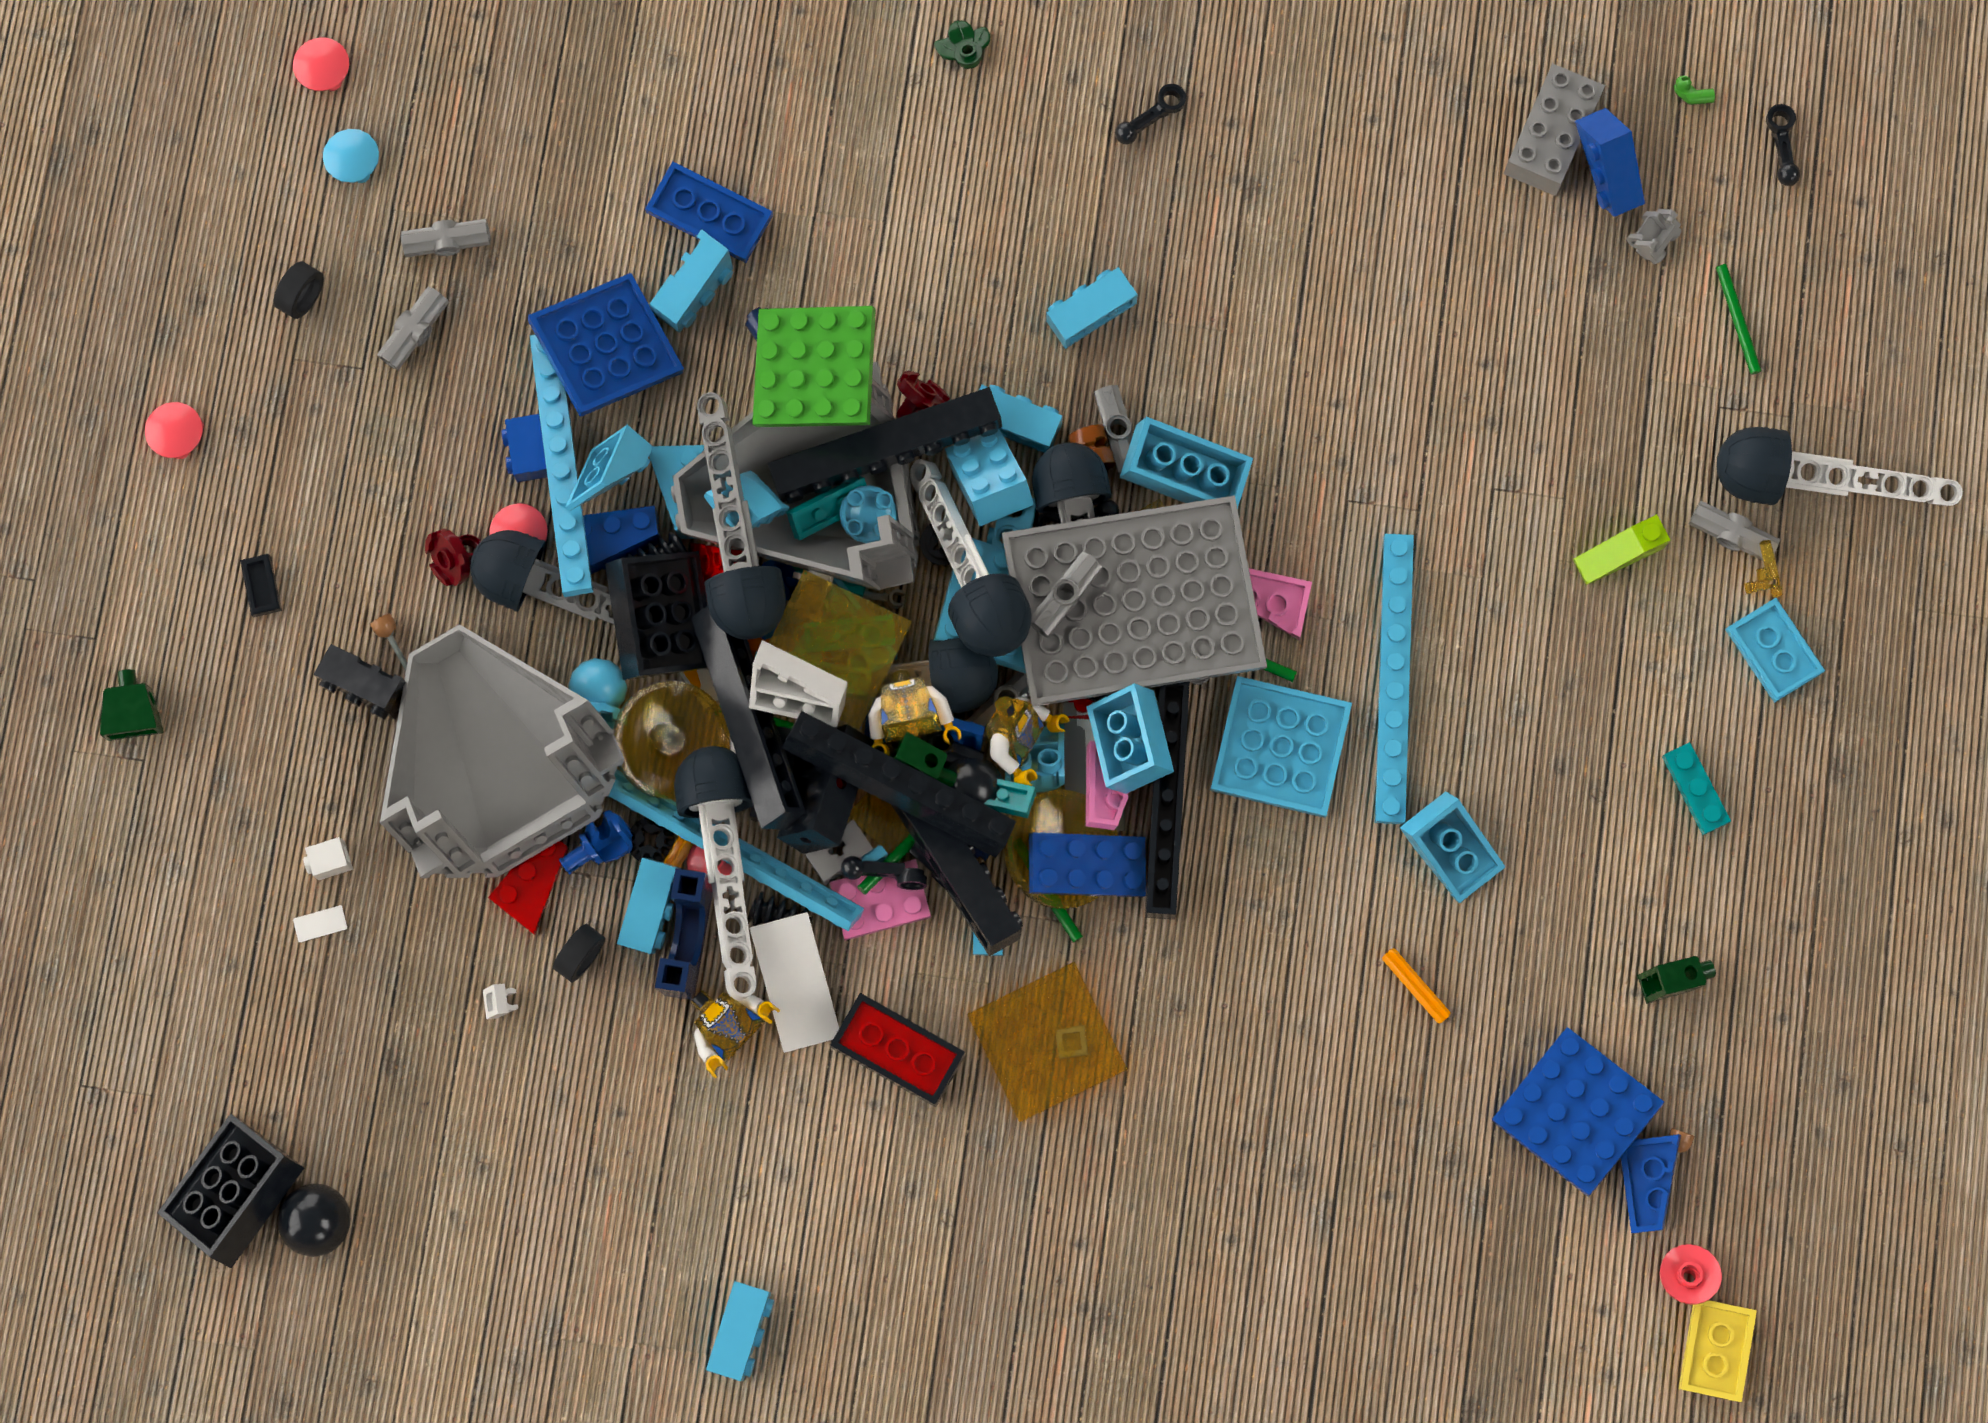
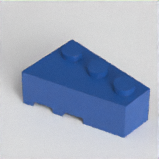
[1575,108,1645,217]
[583,506,661,574]

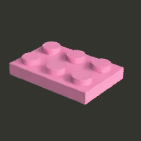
[830,859,931,941]

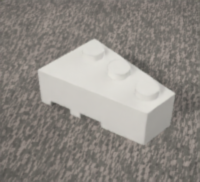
[749,640,847,727]

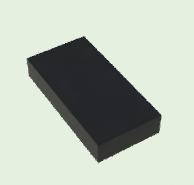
[240,554,282,618]

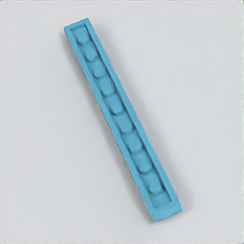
[529,335,593,597]
[1375,534,1414,824]
[607,769,864,931]

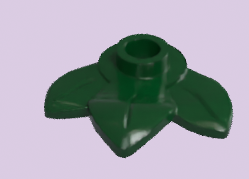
[934,20,991,69]

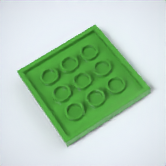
[752,306,876,427]

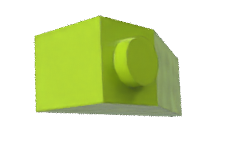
[1573,514,1670,585]

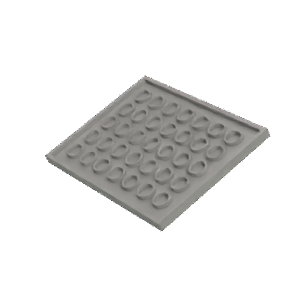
[1002,495,1267,707]

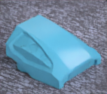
[704,470,790,529]
[1005,724,1065,792]

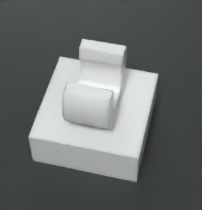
[483,983,519,1019]

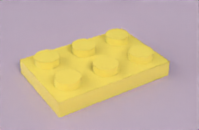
[1679,1300,1757,1402]

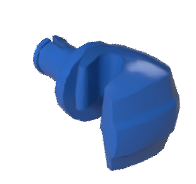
[559,810,633,875]

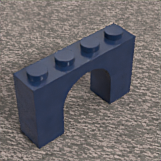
[655,868,713,1000]

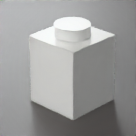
[303,837,353,880]

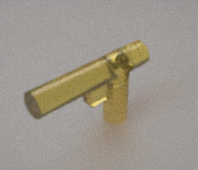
[1744,540,1783,598]

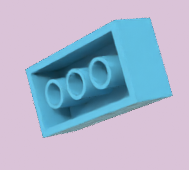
[1119,416,1253,509]

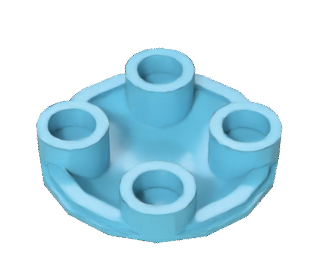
[323,129,379,183]
[839,485,897,543]

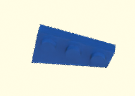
[1621,1134,1681,1233]

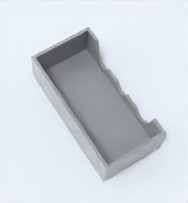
[1503,63,1605,196]

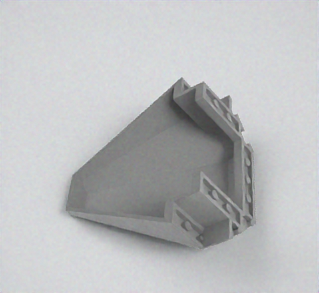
[671,361,920,591]
[380,624,624,878]

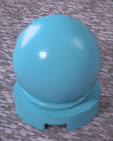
[568,658,627,729]

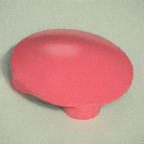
[293,38,349,91]
[145,402,204,459]
[489,503,548,542]

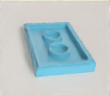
[1725,598,1825,703]

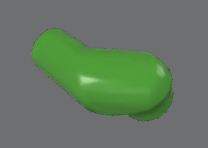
[1674,76,1715,105]

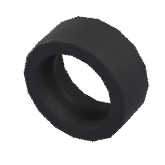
[273,261,324,319]
[553,923,606,983]

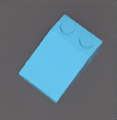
[565,424,653,511]
[1399,791,1506,903]

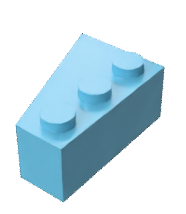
[650,229,733,333]
[649,445,705,539]

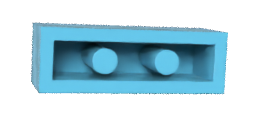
[1046,267,1138,349]
[979,385,1062,453]
[617,858,681,954]
[706,1281,774,1381]

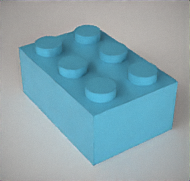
[945,429,1034,527]
[1086,683,1174,794]

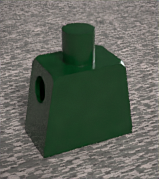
[100,669,164,741]
[891,732,957,787]
[1637,956,1716,1004]

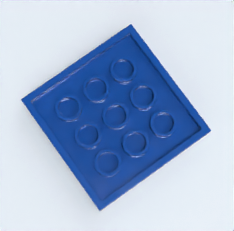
[527,273,684,417]
[1492,1027,1664,1197]

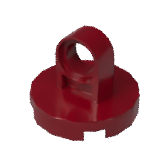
[896,370,950,418]
[425,529,481,586]

